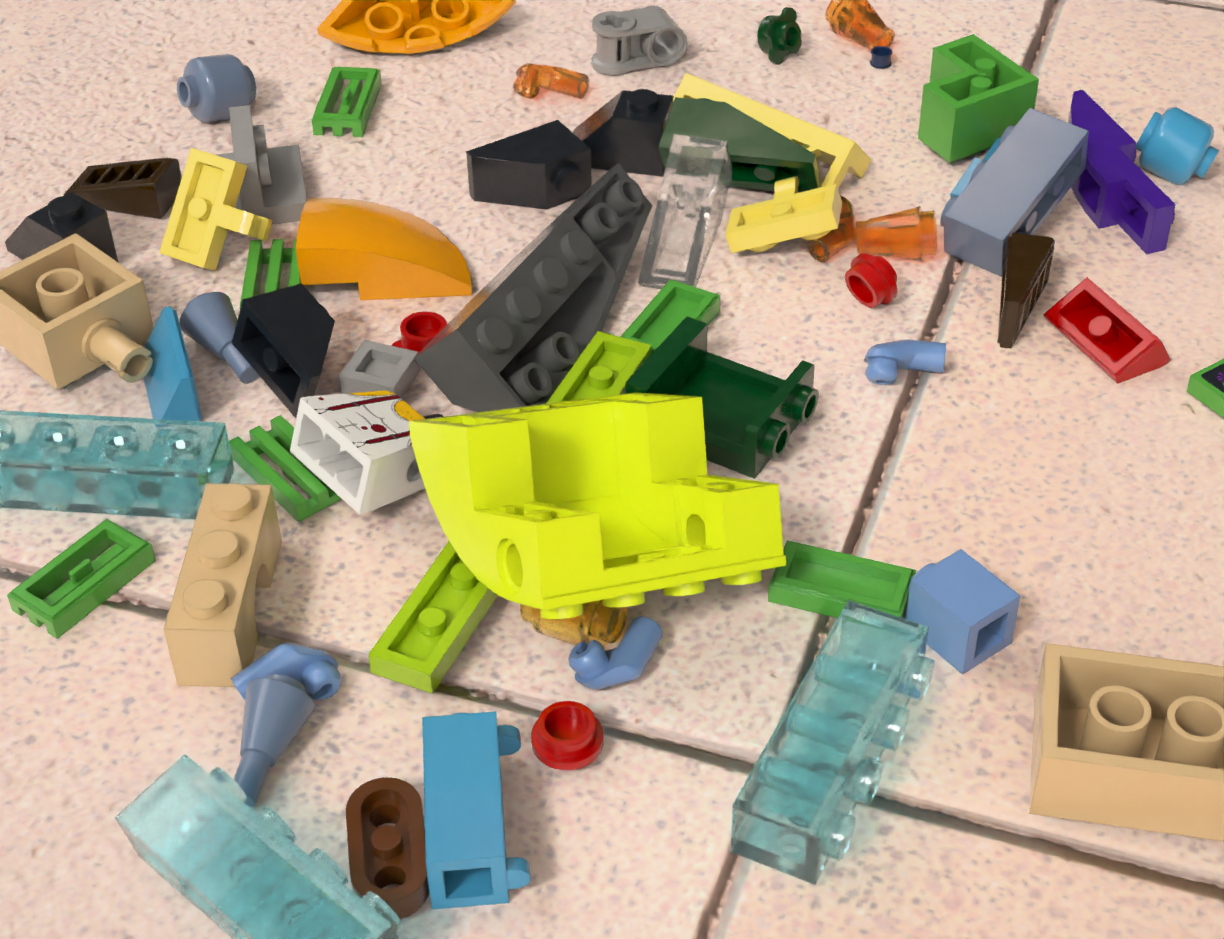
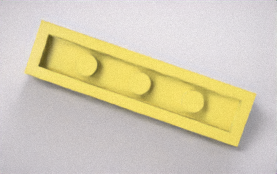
[674,73,871,188]

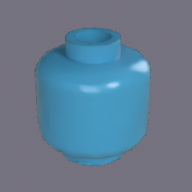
[1136,107,1219,185]

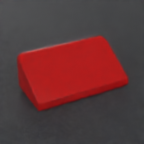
[1043,277,1171,384]

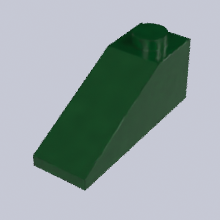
[658,97,822,193]

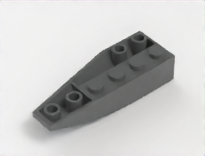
[414,163,652,412]

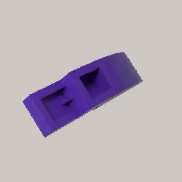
[1068,89,1176,255]

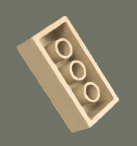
[1029,643,1224,842]

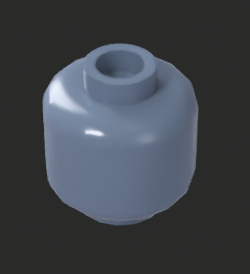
[177,54,256,123]

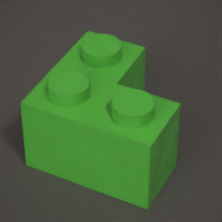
[918,34,1039,163]

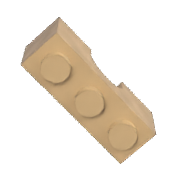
[163,483,282,687]

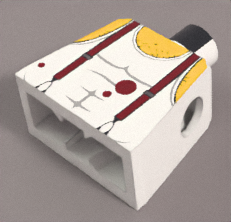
[290,390,444,515]

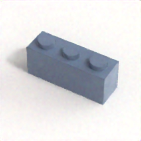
[940,108,1089,277]

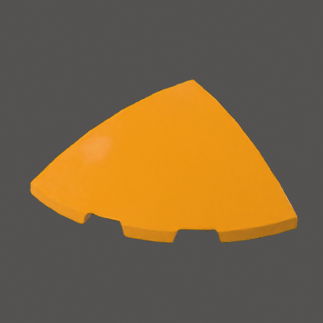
[317,0,516,54]
[295,198,472,301]

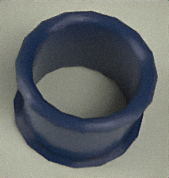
[870,46,893,69]

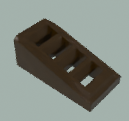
[63,158,182,219]
[997,233,1055,349]

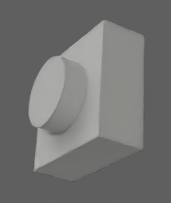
[339,340,420,398]

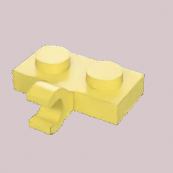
[159,148,273,271]
[725,176,842,253]

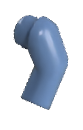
[864,339,946,385]
[568,616,663,690]
[231,643,342,700]

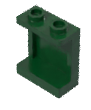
[625,316,819,479]

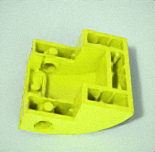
[409,393,786,619]

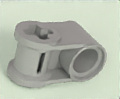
[592,6,688,75]

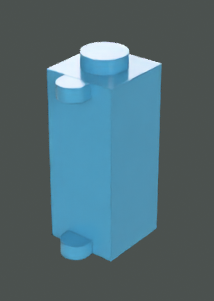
[422,711,531,910]

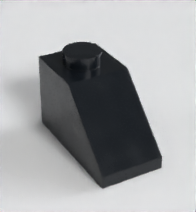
[573,89,674,177]
[466,120,592,210]
[5,192,119,263]
[232,283,335,418]

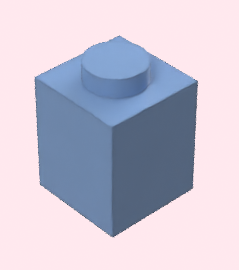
[905,549,1020,675]

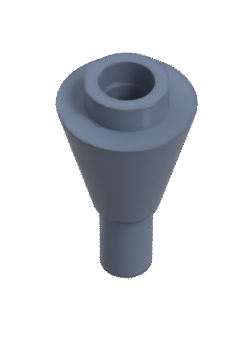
[179,292,259,384]
[227,674,315,807]

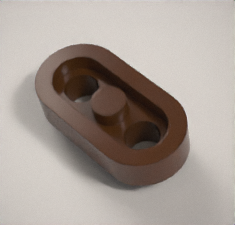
[346,777,430,921]

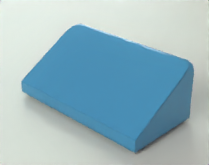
[144,306,202,432]

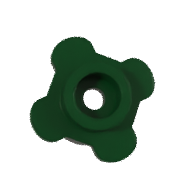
[757,7,802,64]

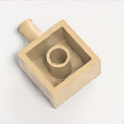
[0,233,154,390]

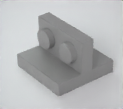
[217,105,307,230]

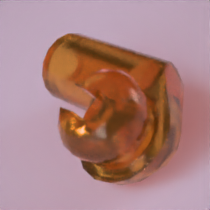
[513,63,589,99]
[808,195,858,262]

